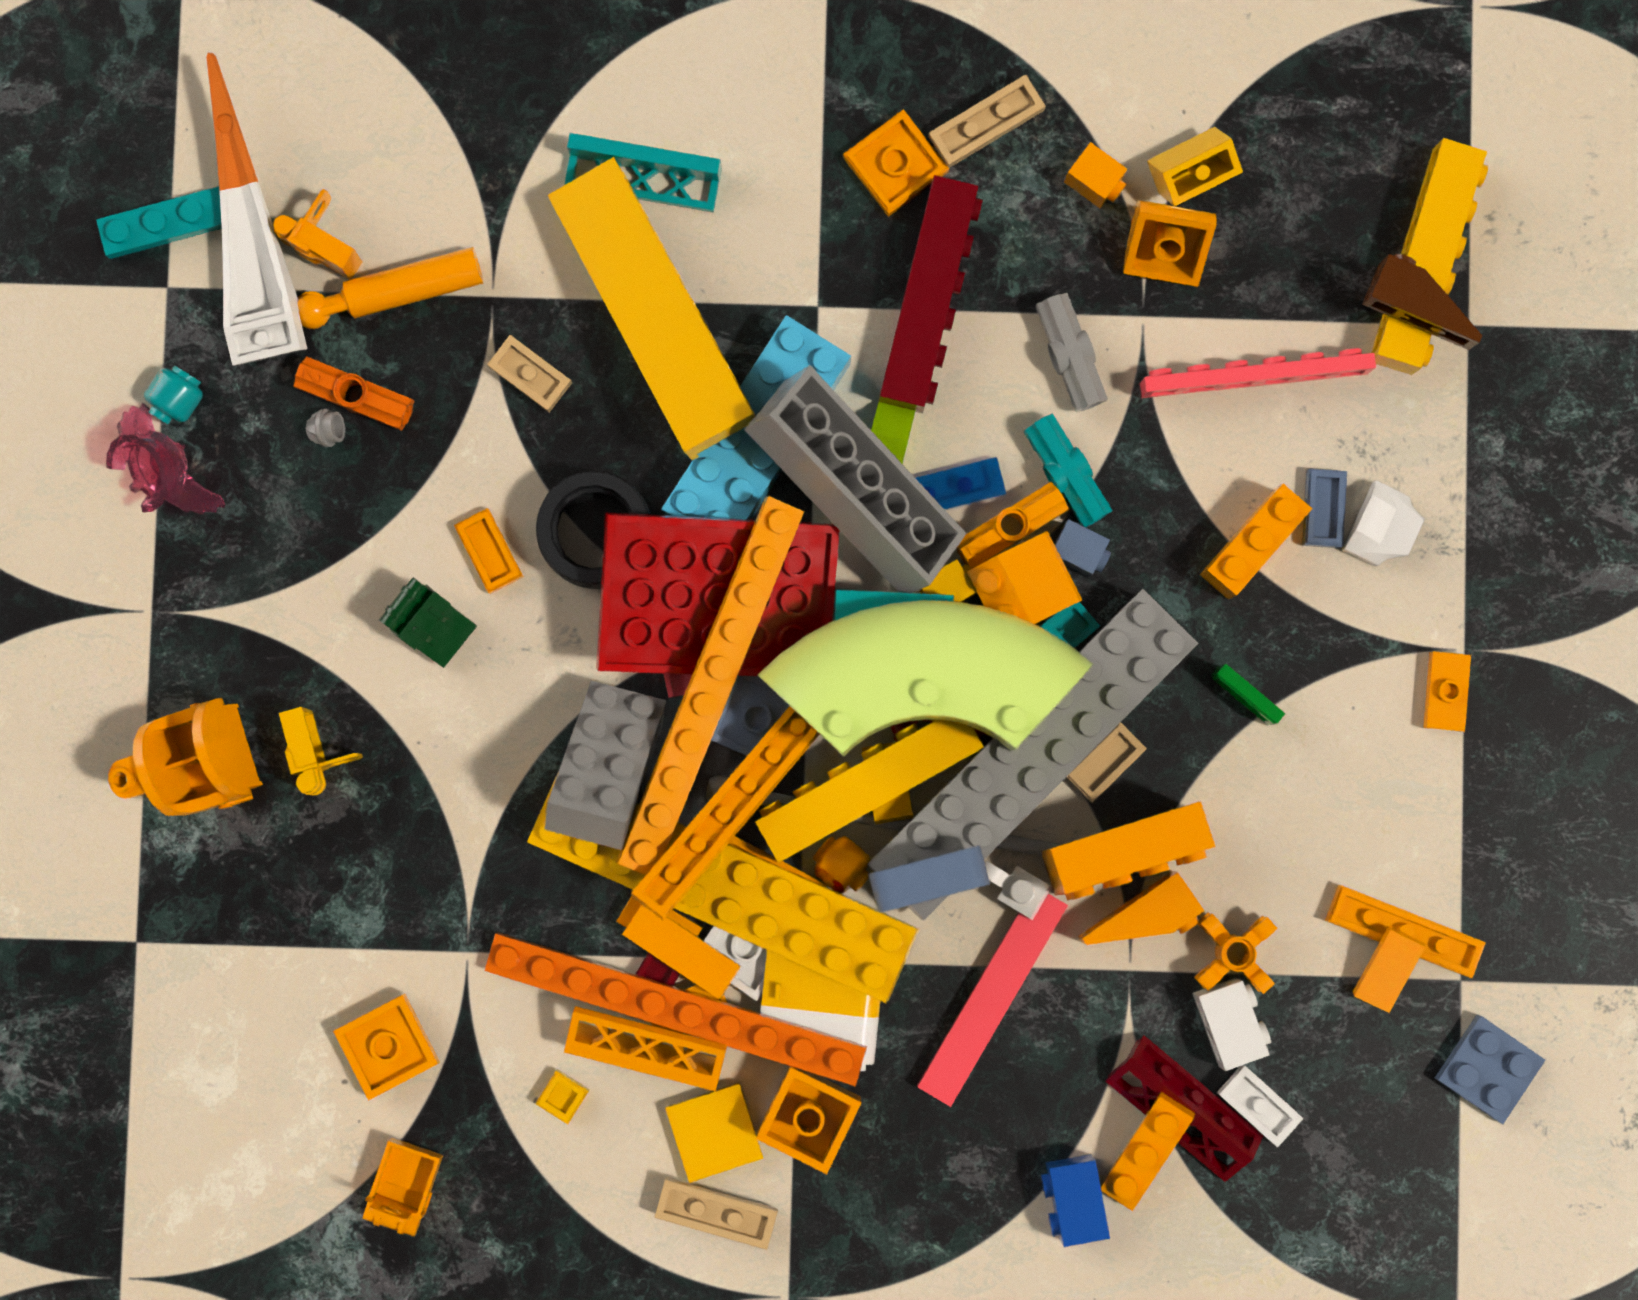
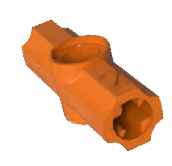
[294,356,414,431]

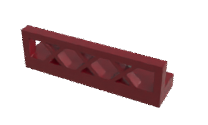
[1105,1035,1264,1182]

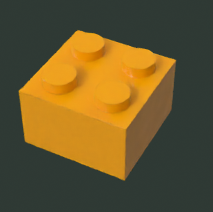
[756,1066,862,1174]

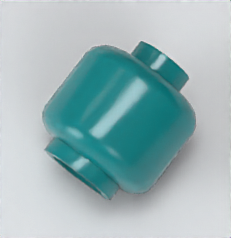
[144,365,203,424]

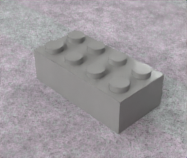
[545,681,666,850]

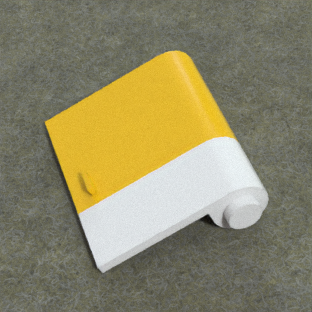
[760,950,881,1071]

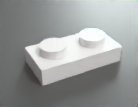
[1217,1065,1304,1148]

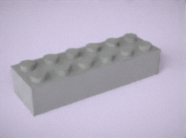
[744,365,967,593]

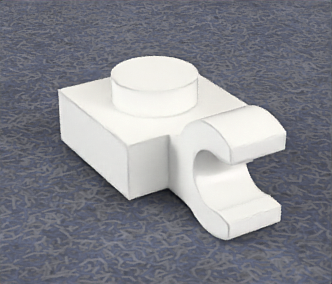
[985,861,1052,920]

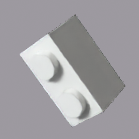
[1192,978,1271,1071]

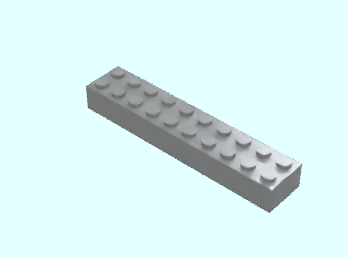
[867,589,1199,920]

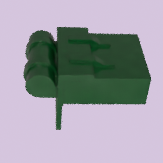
[379,577,477,668]

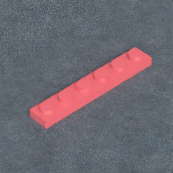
[1140,348,1376,398]

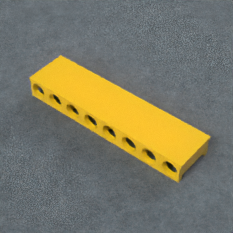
[547,157,756,460]

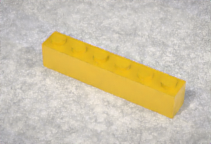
[1371,138,1488,375]
[755,720,984,863]

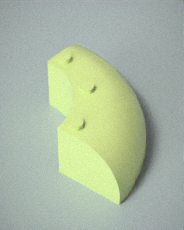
[758,600,1093,756]

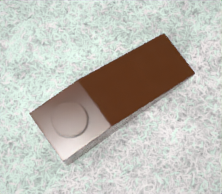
[1362,254,1483,350]

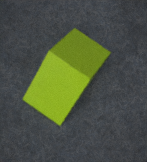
[871,402,915,464]

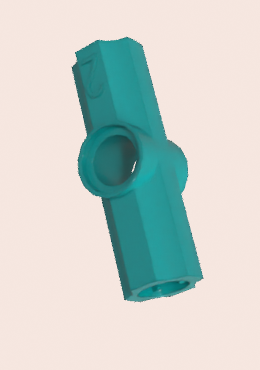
[1024,413,1112,528]

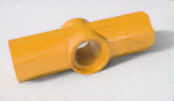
[956,481,1069,569]

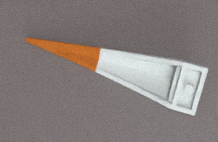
[206,52,307,366]

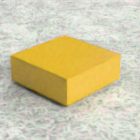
[535,1069,590,1125]

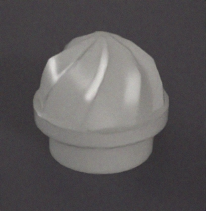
[306,409,345,447]

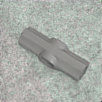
[1036,293,1108,412]

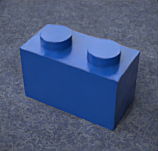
[1041,1154,1110,1247]

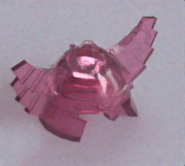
[106,403,226,515]

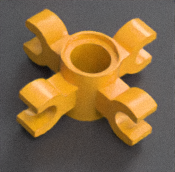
[1194,912,1278,994]

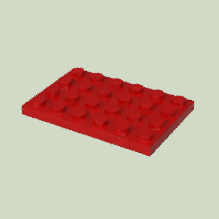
[596,513,840,676]

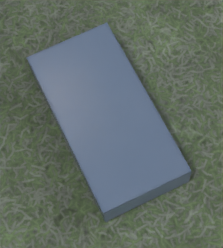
[1302,469,1347,548]

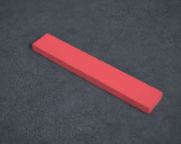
[917,893,1068,1107]

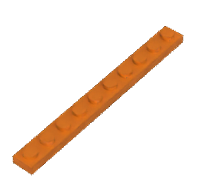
[484,933,867,1086]

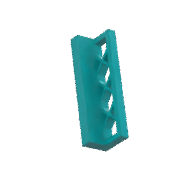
[564,133,722,213]

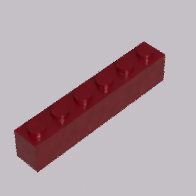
[879,175,983,413]

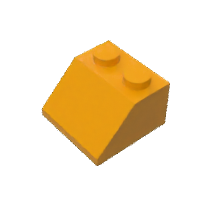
[967,531,1082,624]

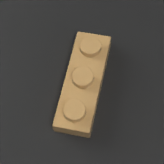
[928,75,1046,168]
[654,1177,778,1250]

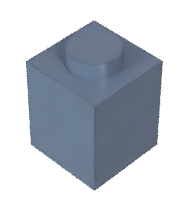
[1054,519,1111,578]

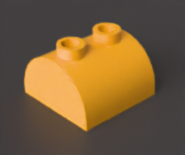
[1123,200,1217,287]

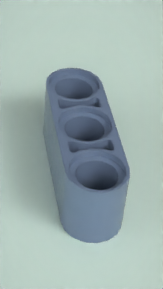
[868,845,990,913]

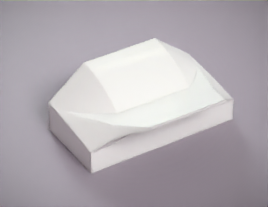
[1341,480,1425,567]

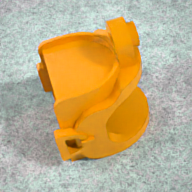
[108,698,263,816]

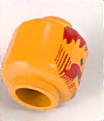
[812,836,870,894]

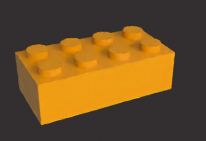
[1041,801,1216,901]

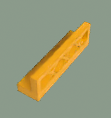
[564,1006,727,1092]

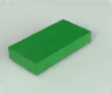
[1211,664,1286,725]

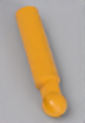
[297,247,484,329]

